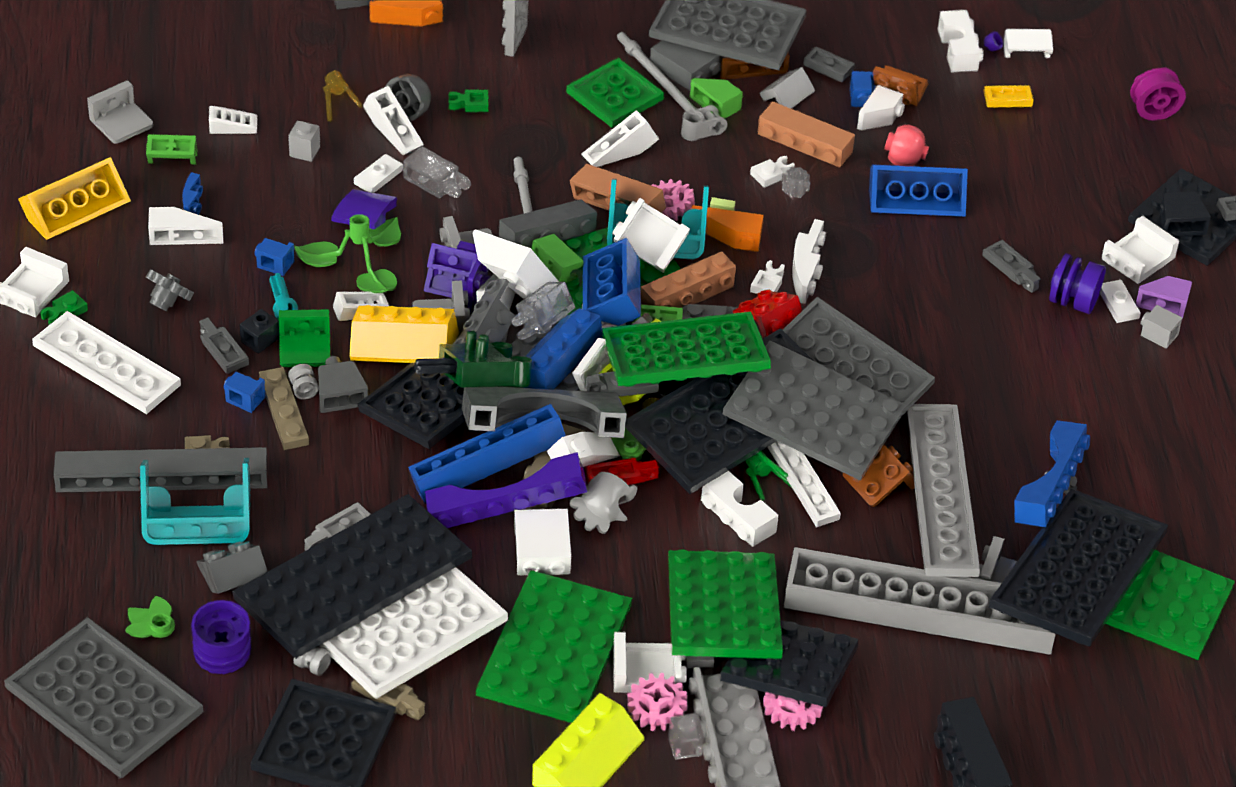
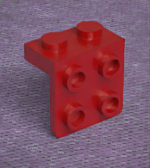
[733,290,803,339]

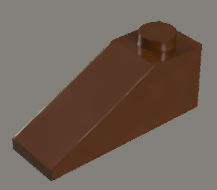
[721,53,790,80]

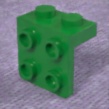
[279,309,330,367]

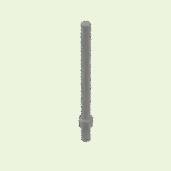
[617,32,696,111]
[513,157,533,213]

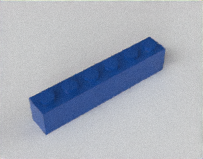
[408,404,566,504]

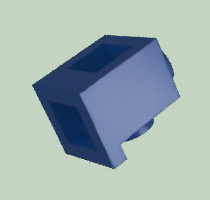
[850,71,875,107]
[255,238,294,276]
[224,372,265,413]

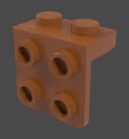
[873,65,928,106]
[843,445,915,507]

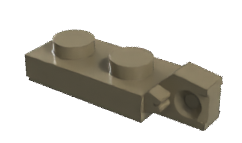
[352,679,425,720]

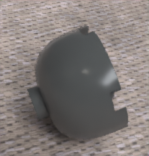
[386,74,431,121]

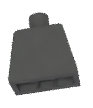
[318,356,368,413]

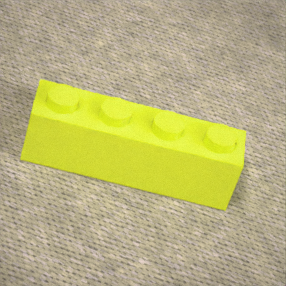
[533,693,644,787]

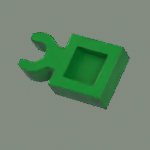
[449,90,488,112]
[41,290,88,325]

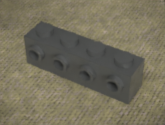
[499,199,597,248]

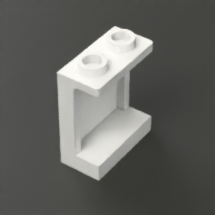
[612,198,690,273]
[1102,216,1179,284]
[0,247,69,317]
[514,509,571,575]
[613,632,686,693]

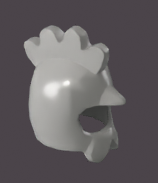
[569,472,637,534]

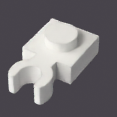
[751,156,795,188]
[750,260,785,294]

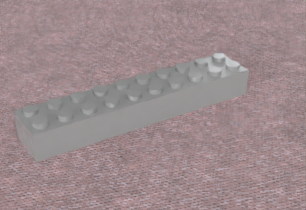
[784,547,1055,655]

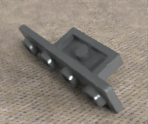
[453,278,515,344]

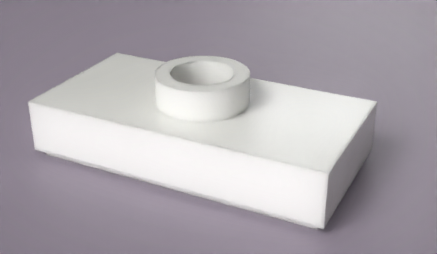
[354,154,403,193]
[1100,280,1140,323]
[572,338,610,391]

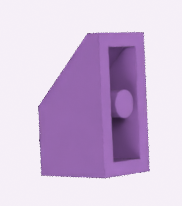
[1136,276,1192,318]

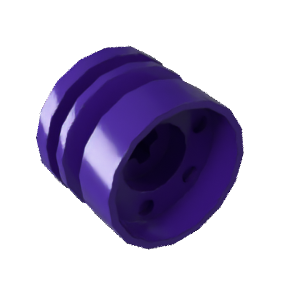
[1049,253,1106,314]
[191,600,251,674]

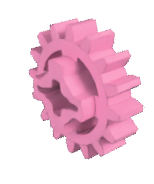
[651,179,695,221]
[627,673,687,731]
[763,692,823,730]

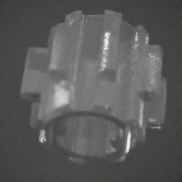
[781,167,810,198]

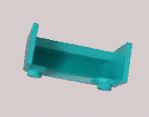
[607,178,709,259]
[140,458,250,545]

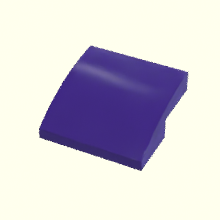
[331,189,397,229]
[424,243,478,298]

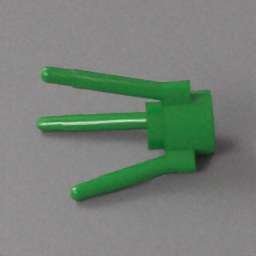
[746,451,793,501]

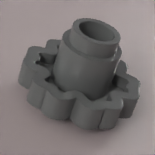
[145,269,194,312]

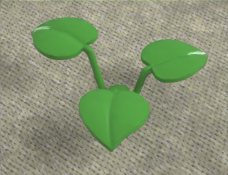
[295,214,401,293]

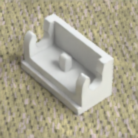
[1003,29,1053,58]

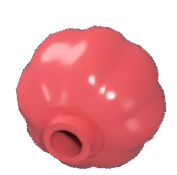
[884,125,929,166]

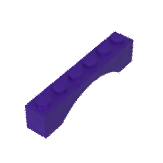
[425,452,588,528]

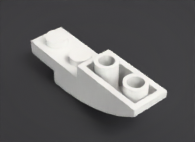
[792,219,826,304]

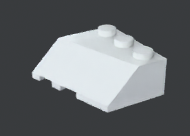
[473,229,563,311]

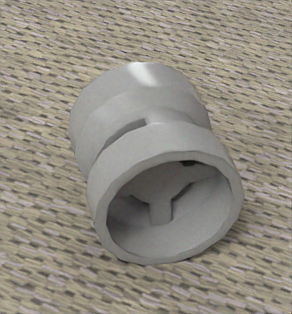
[288,364,319,399]
[294,648,332,676]

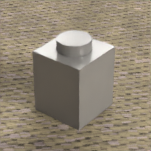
[289,121,320,162]
[1141,305,1182,349]

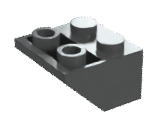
[197,541,267,593]

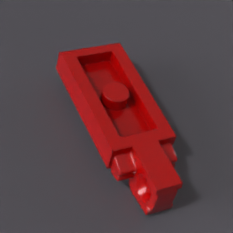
[585,458,659,485]

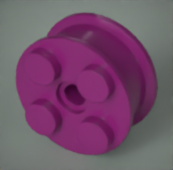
[1130,67,1186,120]

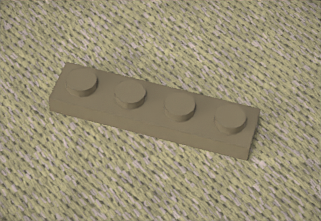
[259,367,309,450]

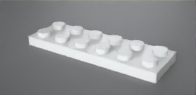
[32,311,181,414]

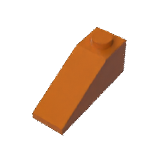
[370,0,443,26]
[692,205,763,252]

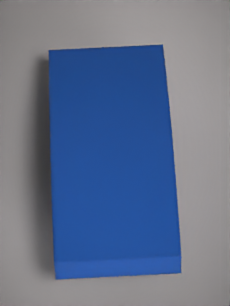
[183,172,203,215]

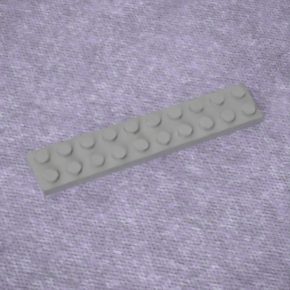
[906,404,980,578]

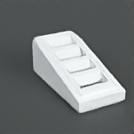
[209,106,257,134]
[333,292,389,321]

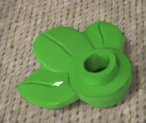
[611,428,646,461]
[126,596,175,638]

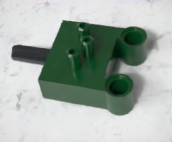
[414,330,532,388]

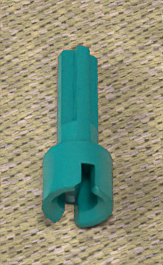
[269,273,299,320]

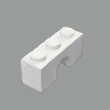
[938,10,983,72]
[701,471,778,547]

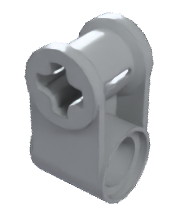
[681,105,727,141]

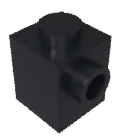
[240,309,280,354]

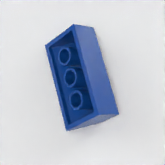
[869,165,968,216]
[583,238,641,326]
[523,308,603,390]

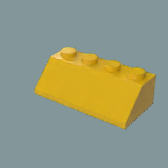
[18,157,131,240]
[350,305,459,363]

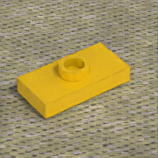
[984,86,1033,107]

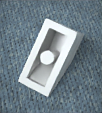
[857,85,904,130]

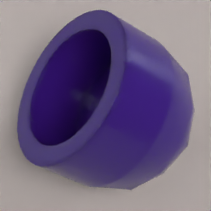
[984,31,1003,51]

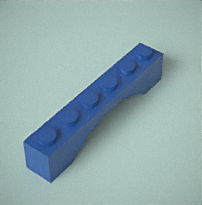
[1014,420,1090,527]

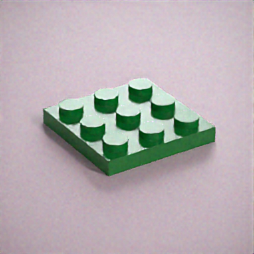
[566,58,664,128]

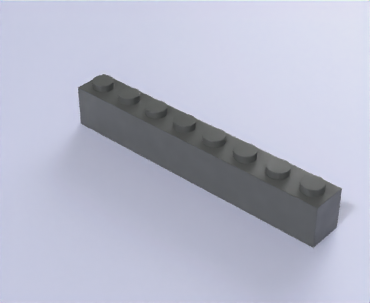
[54,447,267,492]

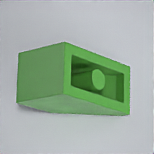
[690,78,743,119]

